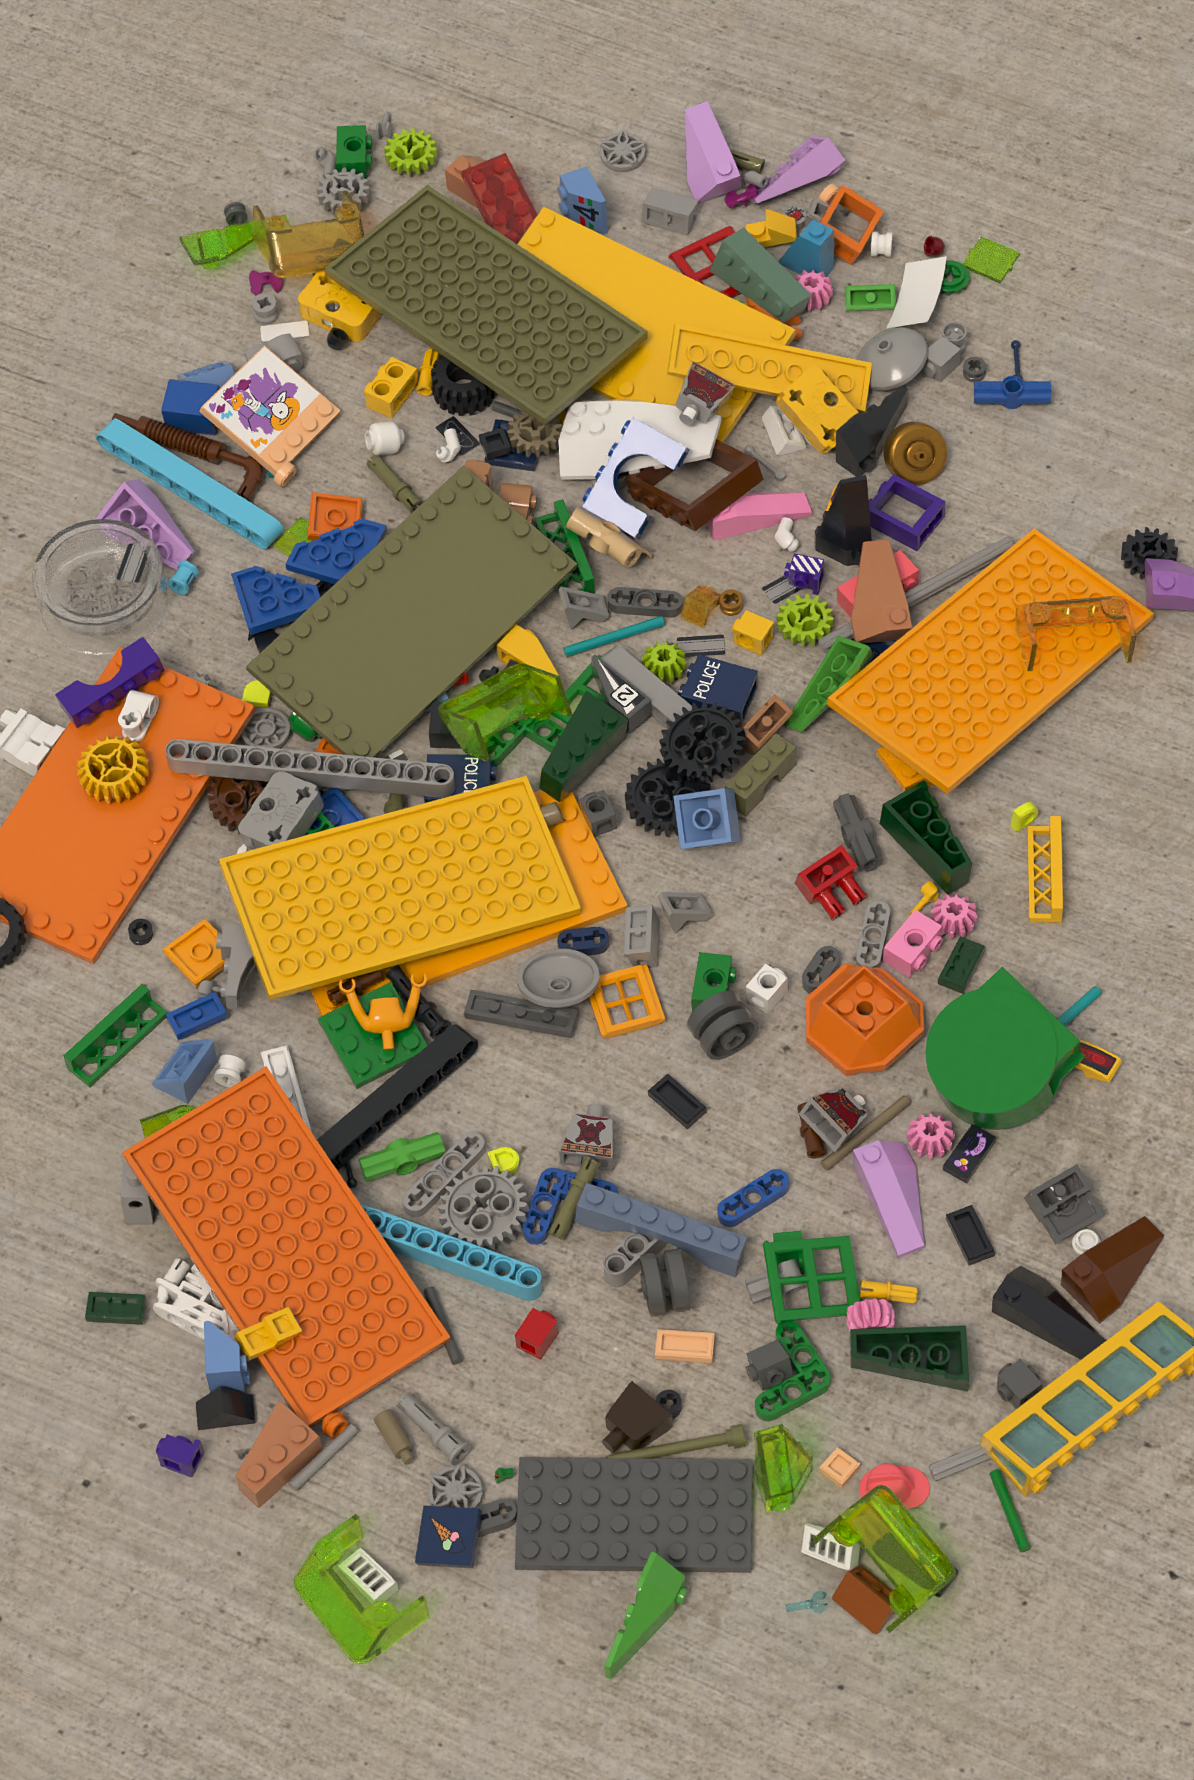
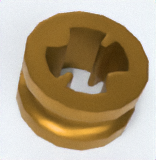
[719,589,743,616]

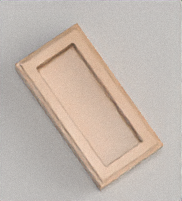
[655,1329,715,1363]

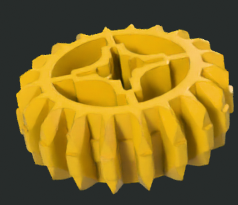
[77,734,149,804]

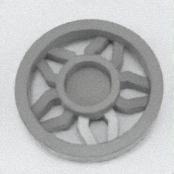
[600,131,646,171]
[241,708,290,749]
[428,1465,483,1508]

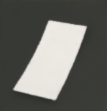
[886,256,947,329]

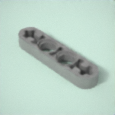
[403,1132,485,1217]

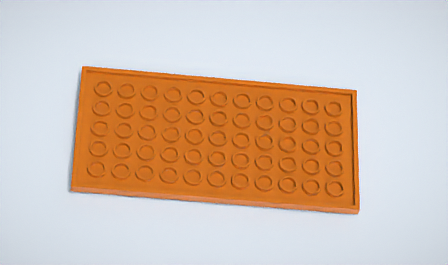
[0,647,256,965]
[122,1066,451,1428]

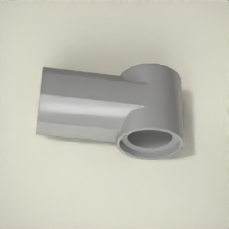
[745,1259,806,1304]

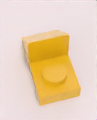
[746,209,797,247]

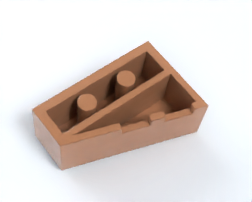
[235,1400,322,1508]

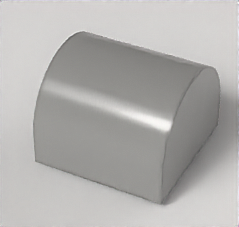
[804,197,836,227]

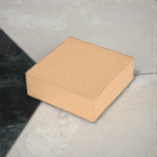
[819,1447,860,1488]

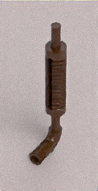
[112,413,263,502]

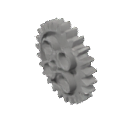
[438,1165,530,1251]

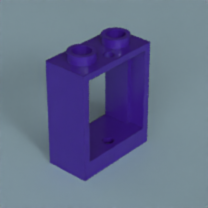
[869,474,946,551]

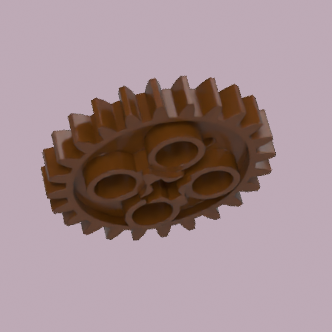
[207,761,282,835]

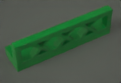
[535,499,595,594]
[63,984,167,1088]

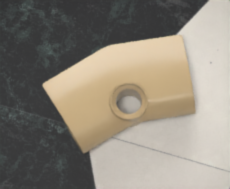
[566,506,653,568]

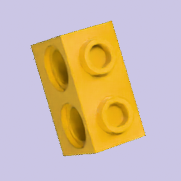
[364,357,418,419]

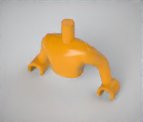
[339,973,427,1050]

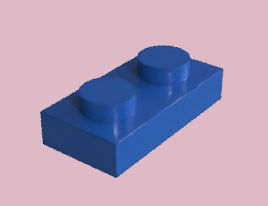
[166,992,228,1040]

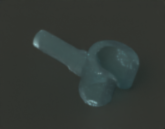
[786,1591,828,1614]

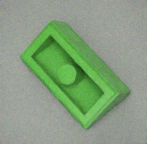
[845,284,896,311]

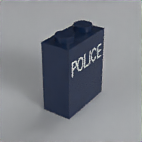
[678,654,758,724]
[424,754,497,803]

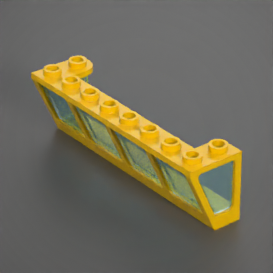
[980,1301,1194,1498]

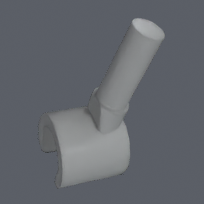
[376,112,391,138]
[197,980,221,999]

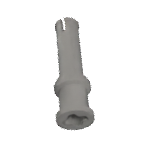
[396,1393,471,1465]

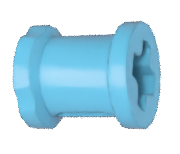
[167,560,199,595]

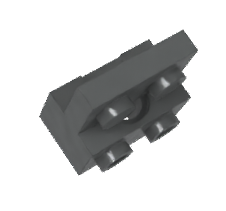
[1024,1164,1105,1245]

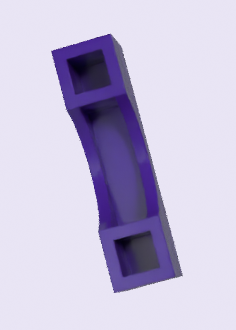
[55,636,165,728]

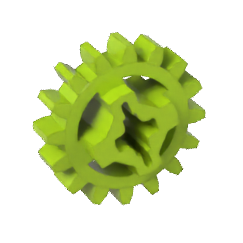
[384,128,437,176]
[777,593,834,647]

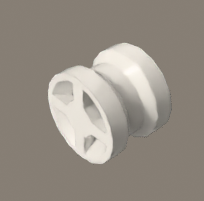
[871,231,892,257]
[214,1055,246,1088]

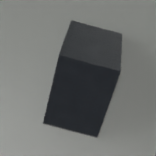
[429,699,471,749]
[196,1386,256,1430]

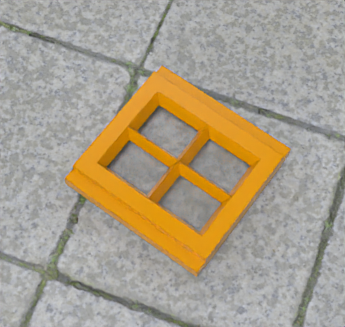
[589,964,665,1038]

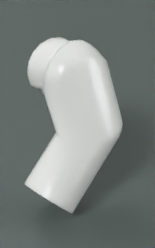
[436,429,461,463]
[775,517,799,552]

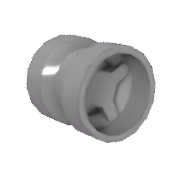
[942,321,967,355]

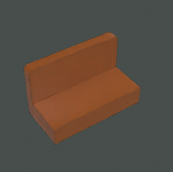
[832,1565,906,1634]

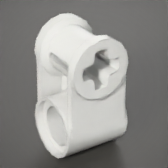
[118,690,159,742]

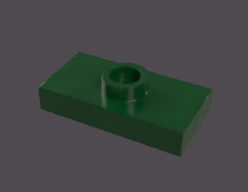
[938,936,985,994]
[85,1292,146,1325]

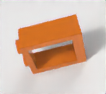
[819,185,884,265]

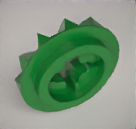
[940,260,970,295]

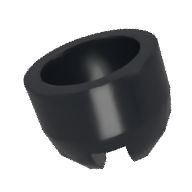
[326,328,349,350]

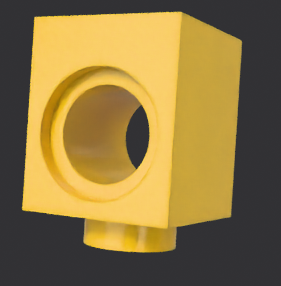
[732,610,774,656]

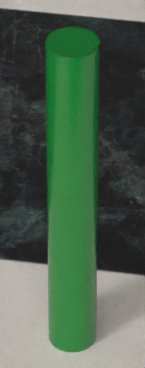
[989,1469,1031,1552]

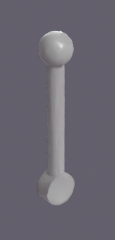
[744,445,785,481]

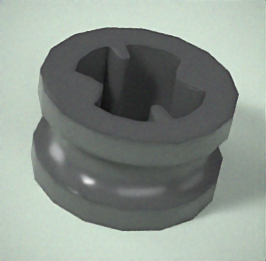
[224,202,248,226]
[963,357,986,382]

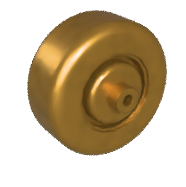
[884,421,947,485]

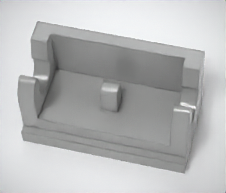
[642,188,699,235]
[624,905,660,968]

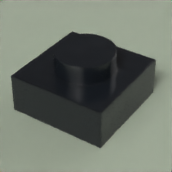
[479,428,511,460]

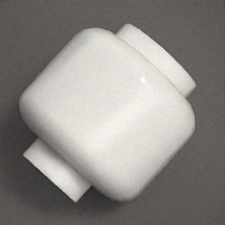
[365,421,404,456]

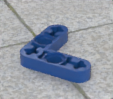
[522,1168,619,1245]

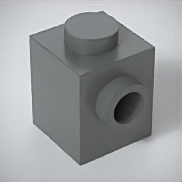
[746,1340,794,1391]
[997,1359,1043,1409]

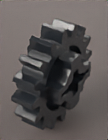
[1121,527,1178,579]

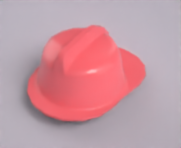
[859,1463,930,1509]

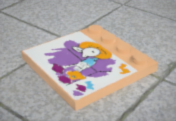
[199,345,341,476]

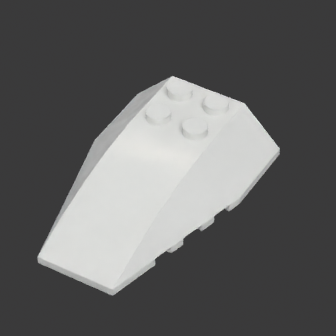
[559,399,722,480]

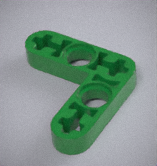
[478,706,564,766]
[755,1321,831,1422]

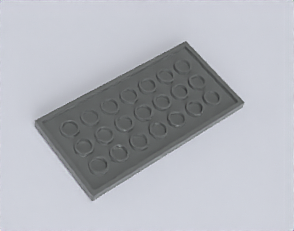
[515,1457,753,1573]

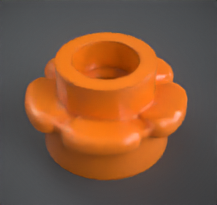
[322,1412,349,1439]

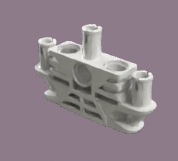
[153,1258,244,1355]

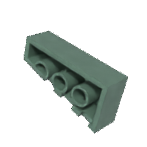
[710,227,811,323]

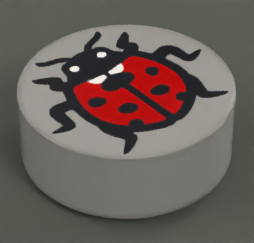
[783,205,807,230]

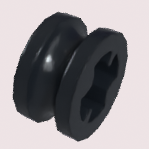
[128,918,153,946]
[656,1390,682,1419]

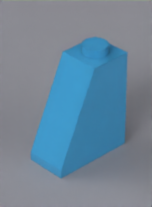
[779,220,834,277]

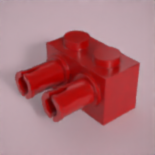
[795,845,868,920]

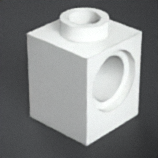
[746,963,788,1014]

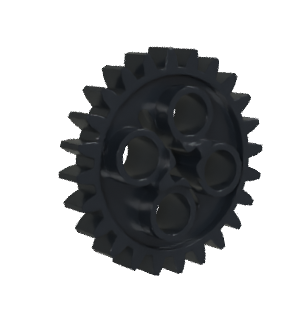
[659,702,747,784]
[625,758,711,837]

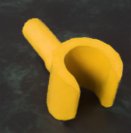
[910,881,939,914]

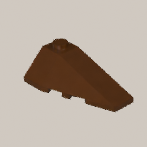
[1061,1216,1164,1324]

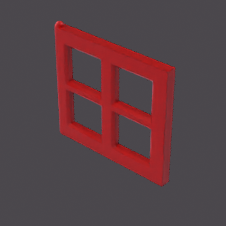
[668,226,742,298]

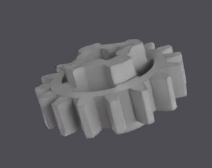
[317,167,370,216]

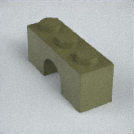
[725,733,797,817]

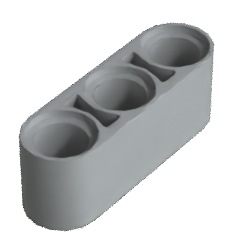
[603,1233,668,1288]

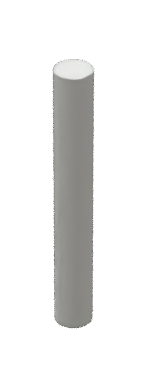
[288,1424,358,1491]

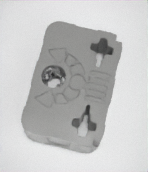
[238,771,324,850]

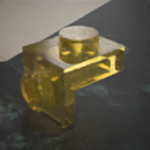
[681,585,721,627]

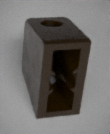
[602,1381,673,1453]

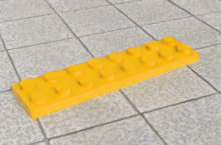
[667,323,872,414]

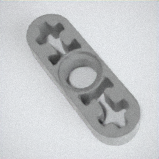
[856,900,890,968]

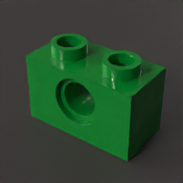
[336,125,372,178]
[691,952,737,1012]

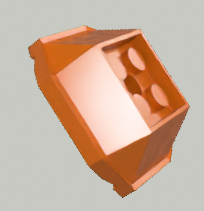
[806,964,924,1076]

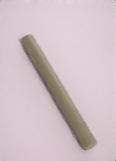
[820,1095,910,1171]

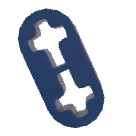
[557,927,609,956]

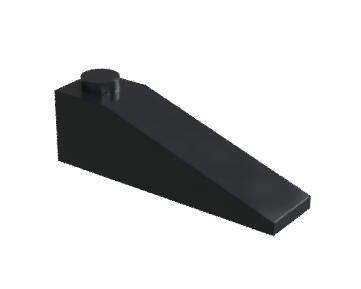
[836,386,908,477]
[815,475,872,566]
[992,1266,1106,1360]

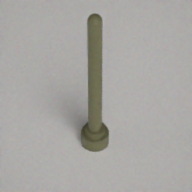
[607,1424,746,1458]

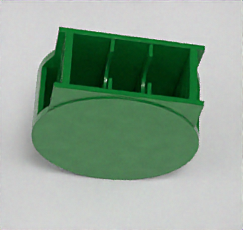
[925,967,1086,1130]

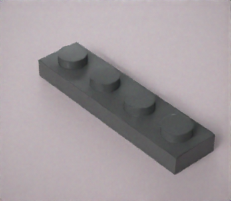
[464,990,578,1038]

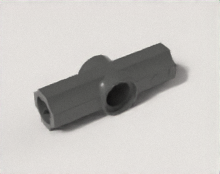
[833,793,882,872]

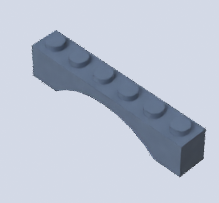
[575,1183,747,1277]

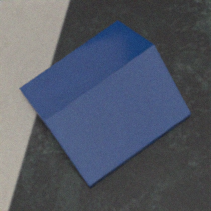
[161,379,219,435]

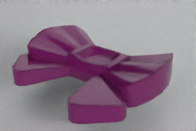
[724,184,758,208]
[249,268,283,296]

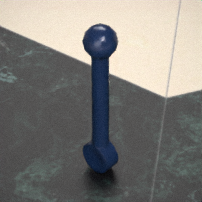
[1011,340,1023,380]

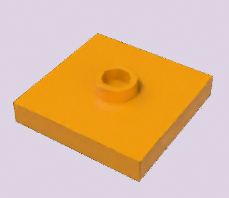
[162,919,225,989]

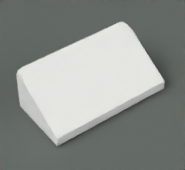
[762,405,807,455]

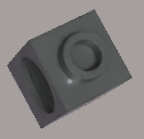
[579,790,617,837]

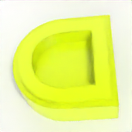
[242,680,271,708]
[1010,802,1039,832]
[487,1147,520,1175]

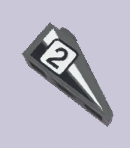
[591,655,652,733]

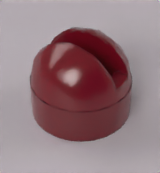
[924,236,945,257]

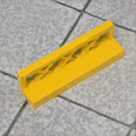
[1027,816,1063,923]

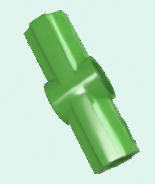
[358,1132,446,1182]

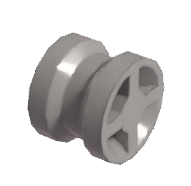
[252,293,278,325]

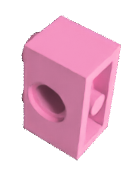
[883,910,943,978]

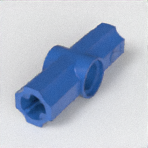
[974,376,1051,409]

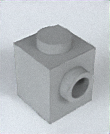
[922,336,961,383]

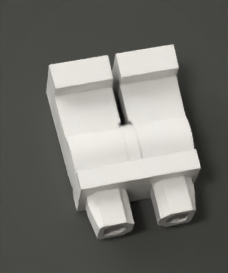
[0,709,65,776]

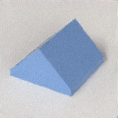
[152,1039,218,1104]

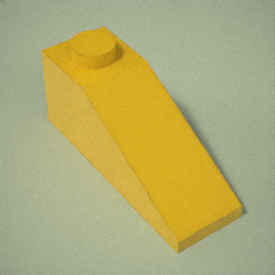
[497,624,563,698]

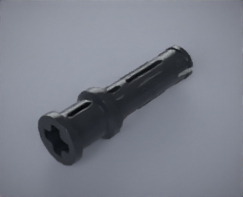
[385,965,452,1039]

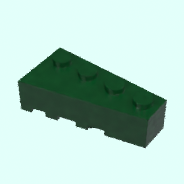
[539,691,628,802]
[879,780,972,895]
[849,1325,969,1392]

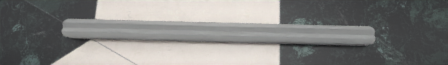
[819,537,1015,653]

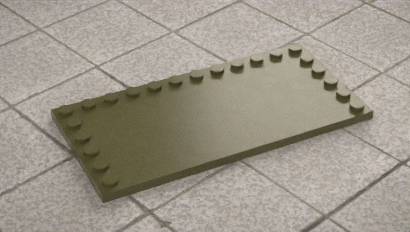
[324,185,648,425]
[246,466,577,758]

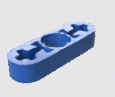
[717,1169,789,1227]

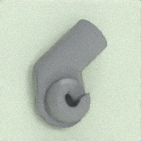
[313,147,337,179]
[743,170,769,188]

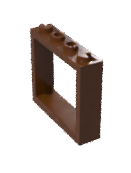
[625,439,764,531]

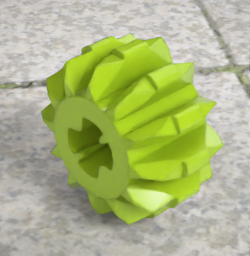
[642,640,686,684]

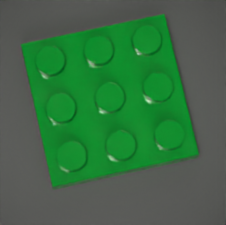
[318,982,428,1089]

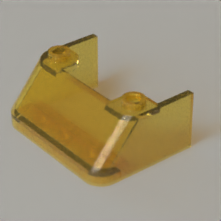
[253,191,364,278]
[1015,596,1137,671]

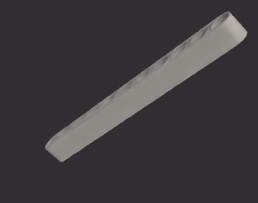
[165,739,455,798]

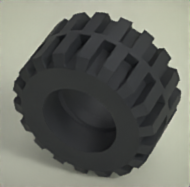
[431,355,495,416]

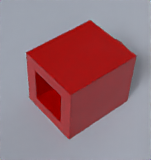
[515,1308,559,1360]

